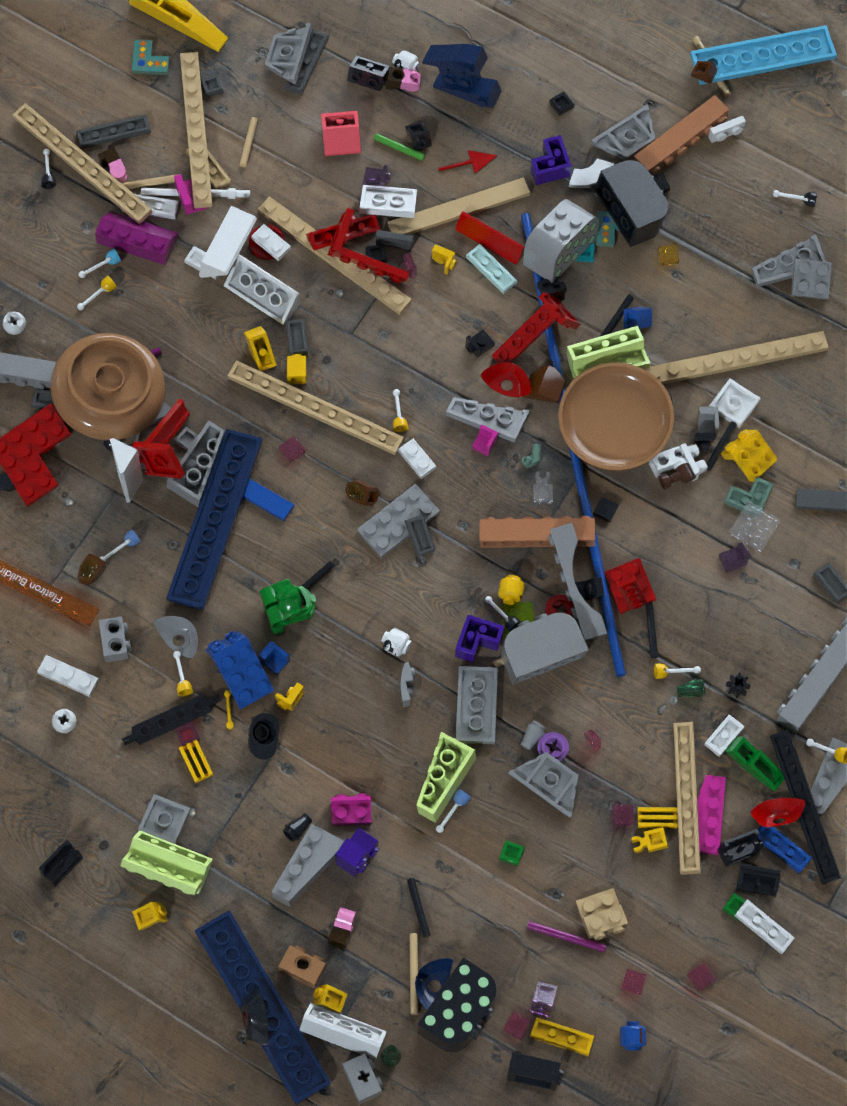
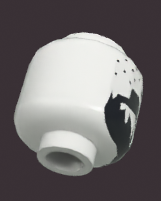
[392,50,420,72]
[381,628,412,657]

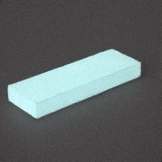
[466,244,517,294]

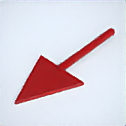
[438,150,497,174]

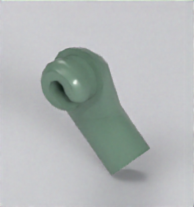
[521,444,542,468]

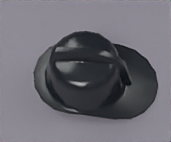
[248,713,279,760]

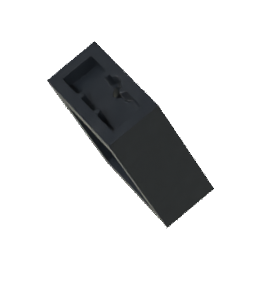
[507,1052,564,1091]

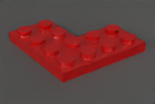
[0,403,72,507]

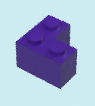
[530,135,572,185]
[455,615,505,662]
[335,827,379,877]

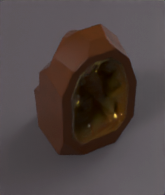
[345,480,380,506]
[77,554,106,585]

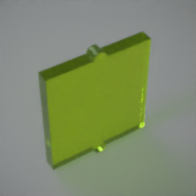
[501,602,534,637]

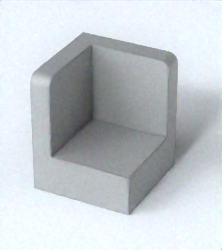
[698,407,719,435]

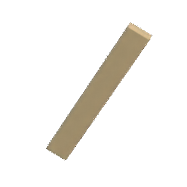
[387,177,530,235]
[673,722,701,875]

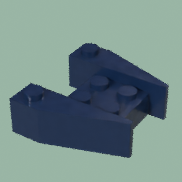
[422,44,502,108]

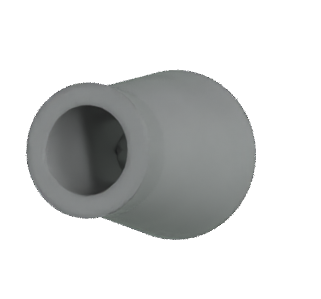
[520,720,546,751]

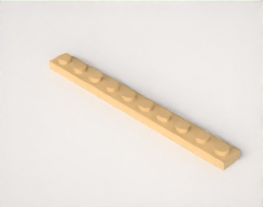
[180,52,212,208]
[13,103,152,224]
[258,196,412,315]
[644,331,829,384]
[228,360,404,455]

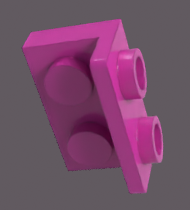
[331,793,371,826]

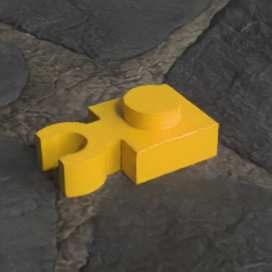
[631,827,668,853]

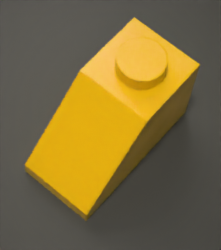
[244,326,277,371]

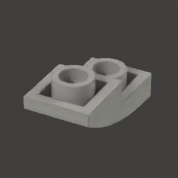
[401,662,416,707]

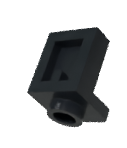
[405,120,432,151]
[537,277,567,301]
[465,330,495,358]
[575,577,604,601]

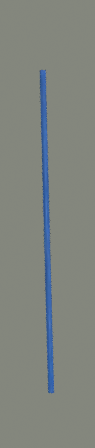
[521,213,626,677]

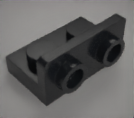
[347,55,390,91]

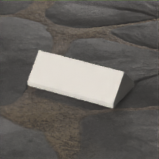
[199,206,257,278]
[224,254,300,325]
[110,438,144,503]
[300,1003,386,1060]

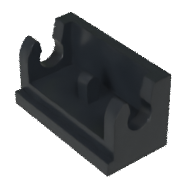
[717,829,764,867]
[39,840,83,887]
[736,864,781,897]

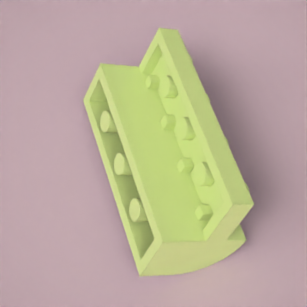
[567,326,650,378]
[120,830,213,895]

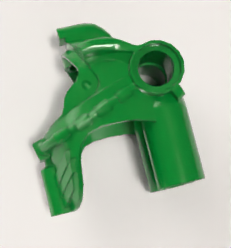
[259,579,316,635]

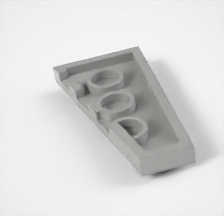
[751,234,826,287]
[446,397,530,443]
[811,738,847,816]

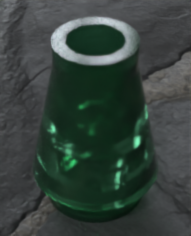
[676,678,706,697]
[381,1045,401,1066]

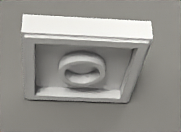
[709,379,761,429]

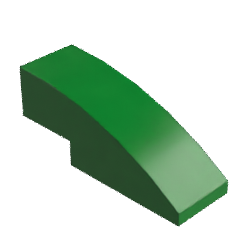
[725,737,785,791]

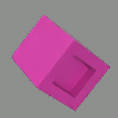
[472,425,498,456]

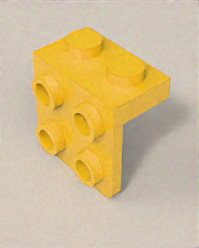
[721,429,777,482]

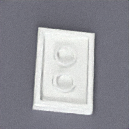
[359,185,417,218]

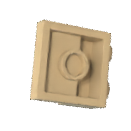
[575,888,628,940]

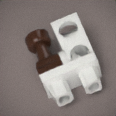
[649,443,707,490]

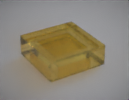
[658,244,679,266]

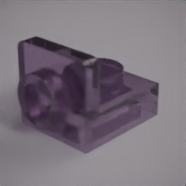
[363,165,391,187]
[719,542,750,573]
[530,981,558,1017]

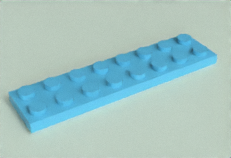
[690,25,837,85]

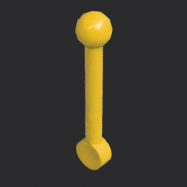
[224,690,234,730]

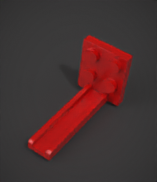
[327,208,409,283]
[491,292,581,363]
[131,399,190,479]
[604,558,657,615]

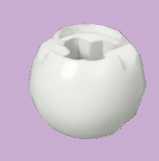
[2,311,26,335]
[52,709,77,733]

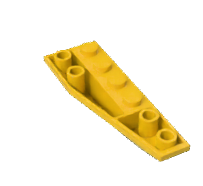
[129,0,228,52]

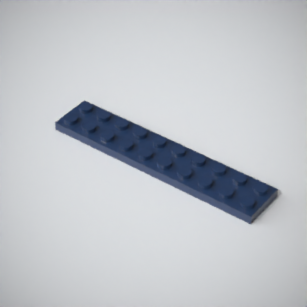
[166,429,263,611]
[194,910,331,1105]

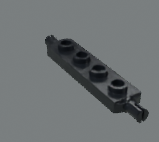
[121,694,221,746]

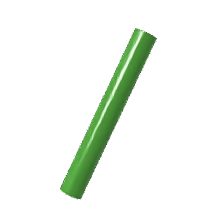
[374,133,425,161]

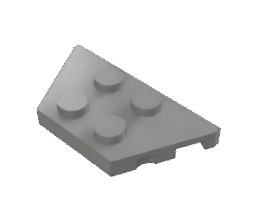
[265,23,313,84]
[591,105,656,161]
[508,752,578,818]

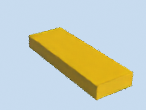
[530,1017,594,1057]

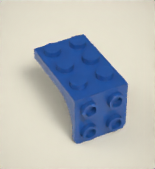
[205,631,274,709]

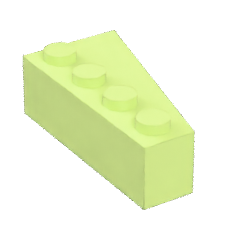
[416,732,477,823]

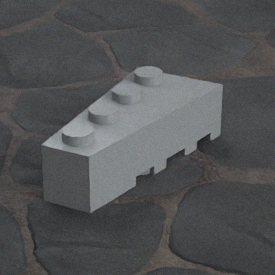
[166,421,225,507]
[272,824,344,907]

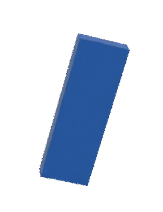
[243,478,294,521]
[757,826,812,874]

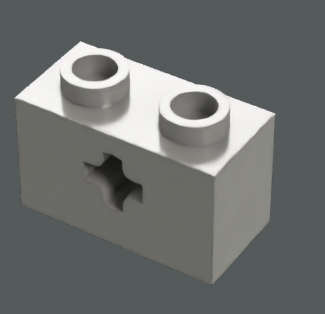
[342,1054,384,1105]

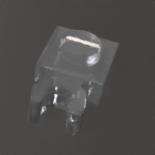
[533,471,553,504]

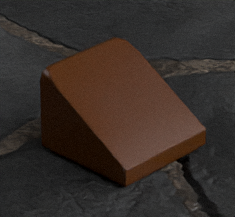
[691,61,717,84]

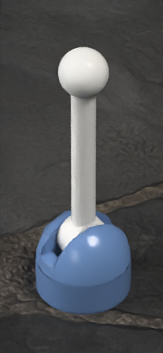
[99,530,141,562]
[436,789,471,833]

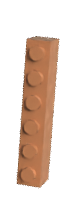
[633,95,729,176]
[479,516,595,548]

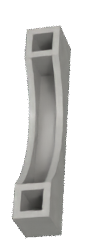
[548,523,607,641]

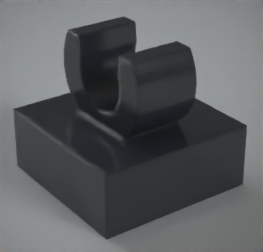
[694,433,715,451]

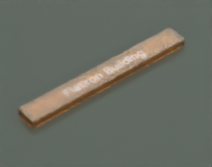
[0,560,99,627]

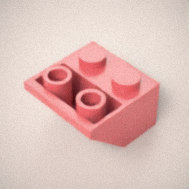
[321,111,361,156]

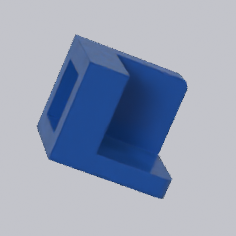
[623,307,652,329]
[259,641,290,674]

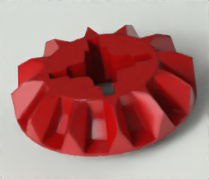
[545,594,574,618]

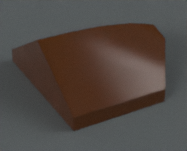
[524,366,566,403]

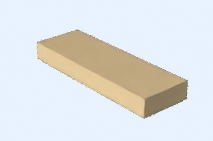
[186,148,231,190]

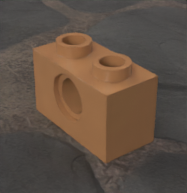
[278,946,326,989]

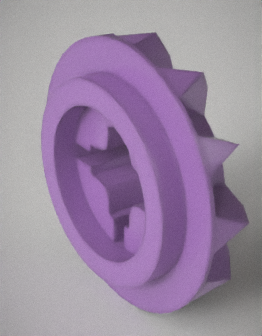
[537,732,569,761]

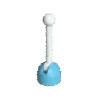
[79,249,121,278]

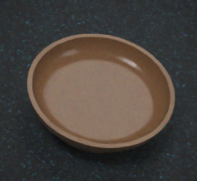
[50,333,166,440]
[558,362,674,471]

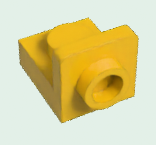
[432,244,457,275]
[275,682,305,711]
[132,902,168,930]
[313,984,348,1013]

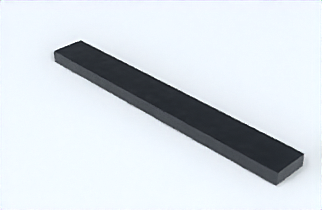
[770,729,842,885]

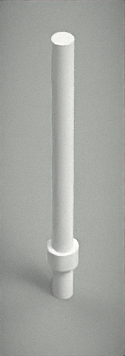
[141,188,251,199]

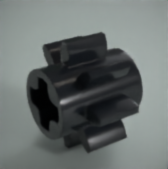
[726,672,751,698]

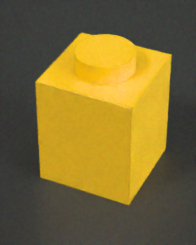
[287,354,306,384]

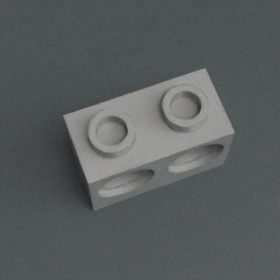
[99,616,131,662]

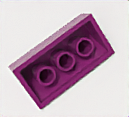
[95,211,179,265]

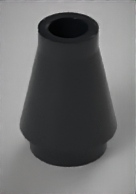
[283,813,312,842]

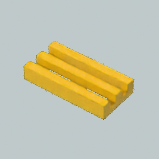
[179,740,213,784]
[637,807,678,829]

